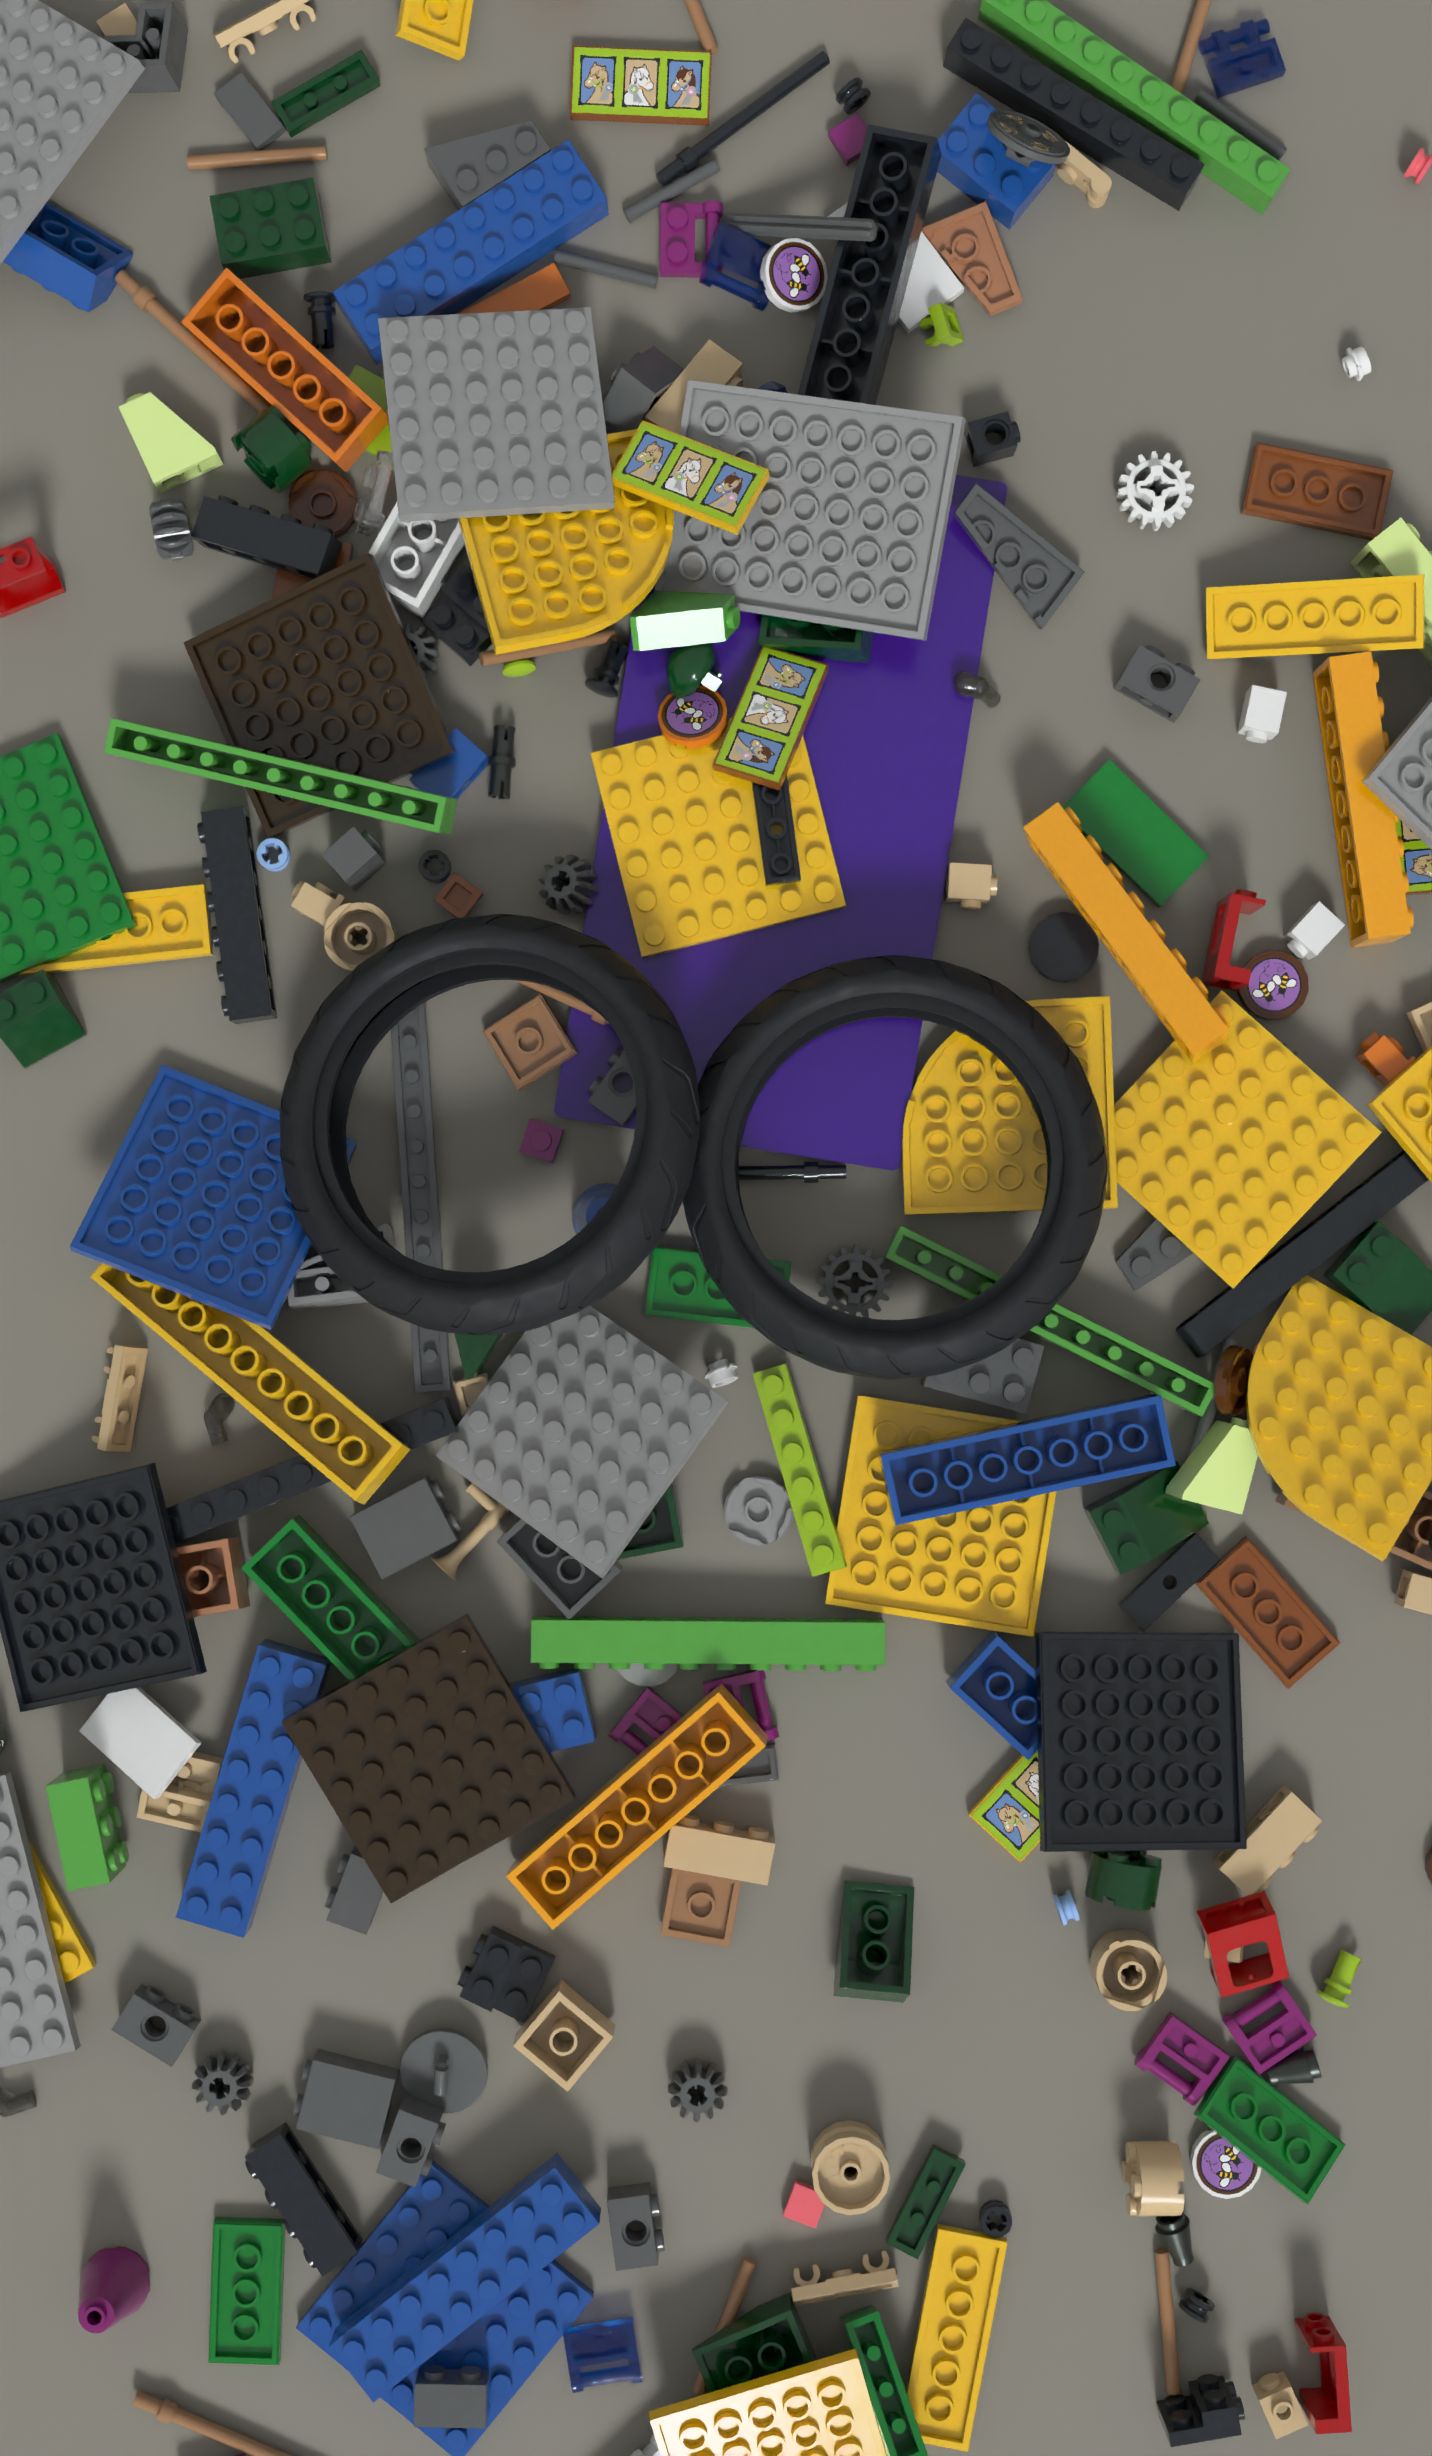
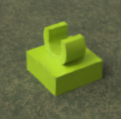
[919,302,964,347]

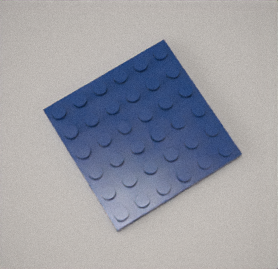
[70,1064,357,1330]
[296,2160,594,2456]

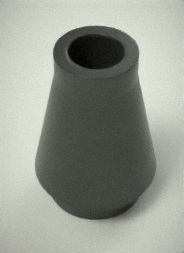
[1267,2047,1322,2086]
[1155,2212,1194,2267]

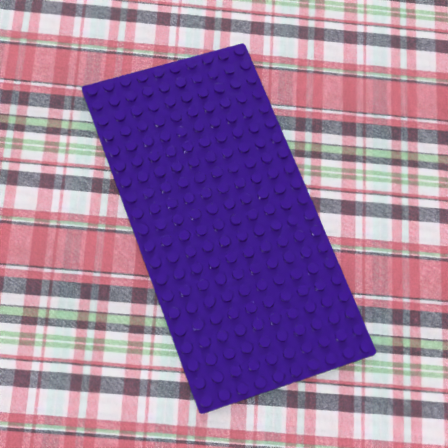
[554,475,1007,1171]

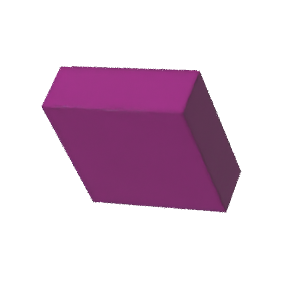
[828,113,867,166]

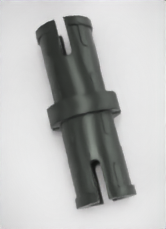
[488,725,516,799]

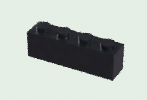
[191,495,343,580]
[245,2122,363,2276]

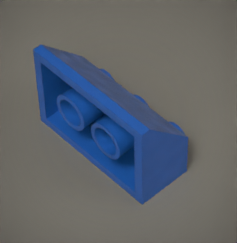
[3,202,133,312]

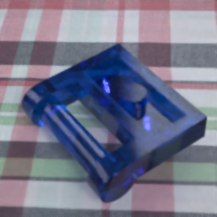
[699,222,772,312]
[563,2317,643,2393]

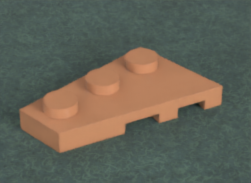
[922,201,1023,317]

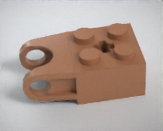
[176,1537,250,1617]

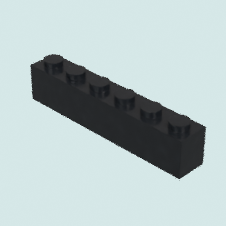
[197,806,277,1024]

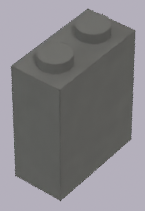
[349,1475,462,1580]
[293,2049,400,2149]

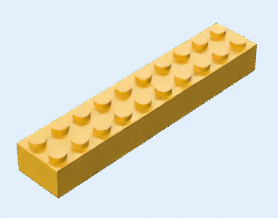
[90,1263,410,1505]

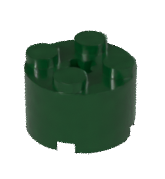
[231,405,312,494]
[1085,1850,1162,1910]

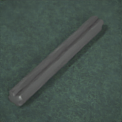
[720,212,878,241]

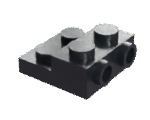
[421,564,492,666]
[457,1925,555,2023]
[1156,2374,1245,2447]

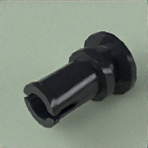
[303,291,336,349]
[585,640,628,698]

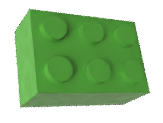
[45,1763,129,1892]

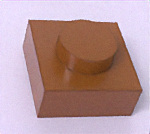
[434,872,484,918]

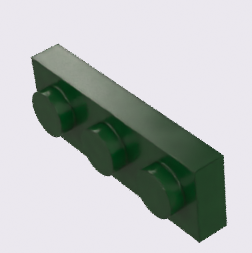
[271,50,381,138]
[885,2144,966,2259]

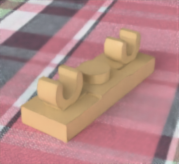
[212,0,316,64]
[91,1345,148,1452]
[791,2251,899,2307]

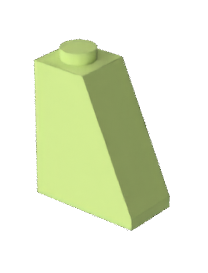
[119,392,224,493]
[1165,1417,1258,1515]

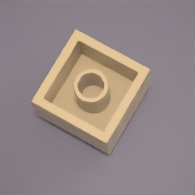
[513,1979,615,2092]

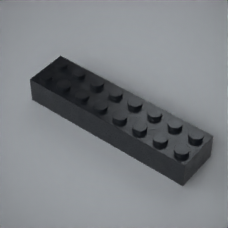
[798,124,942,405]

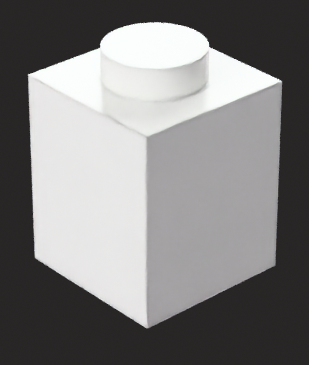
[1237,685,1287,743]
[1283,901,1345,960]

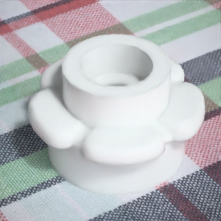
[1341,346,1371,381]
[704,1359,738,1388]

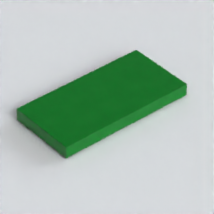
[1062,759,1209,908]
[645,1246,792,1328]
[1193,2055,1346,2204]
[208,2217,285,2365]

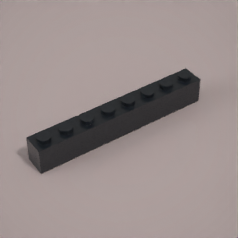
[943,18,1205,211]

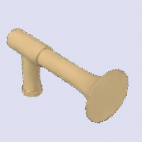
[430,1483,510,1582]

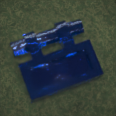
[1199,19,1286,98]

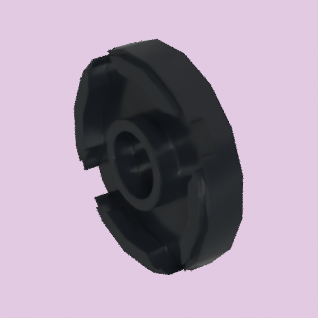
[1028,912,1099,983]

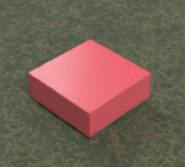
[783,2179,825,2229]

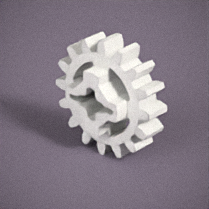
[1116,451,1194,531]

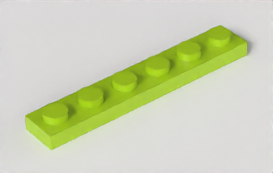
[752,1363,847,1577]

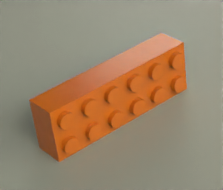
[181,267,389,472]

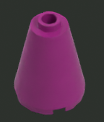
[78,2246,150,2333]

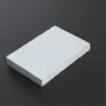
[79,1687,202,1799]

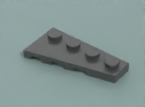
[952,484,1085,629]
[1115,1218,1193,1291]

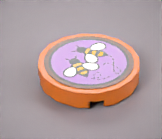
[657,686,729,749]

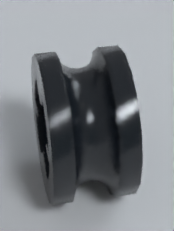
[836,77,871,114]
[418,850,452,883]
[979,2200,1012,2238]
[1178,2288,1215,2323]

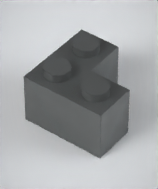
[102,2,188,93]
[602,346,684,434]

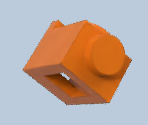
[1355,1031,1416,1087]

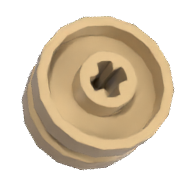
[810,2120,890,2215]

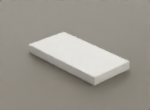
[828,202,964,334]

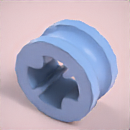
[256,838,291,872]
[1052,1889,1080,1926]

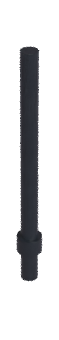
[656,51,830,186]
[738,1162,846,1183]

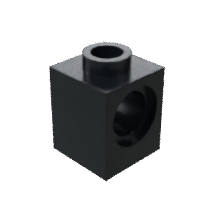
[964,411,1021,467]

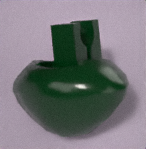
[666,643,723,698]

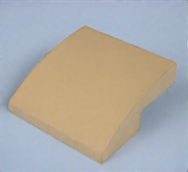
[136,1752,224,1833]

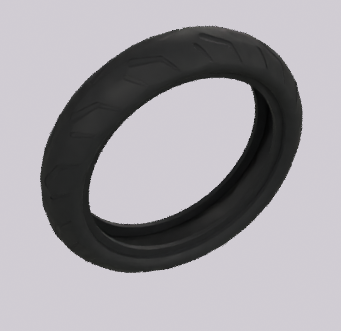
[279,914,700,1335]
[683,955,1108,1379]

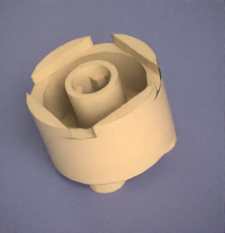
[324,902,399,973]
[1090,1929,1167,2011]
[1121,2141,1185,2216]

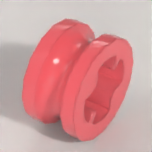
[1403,147,1432,185]

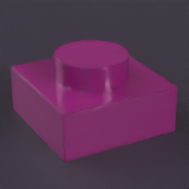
[519,1119,564,1163]

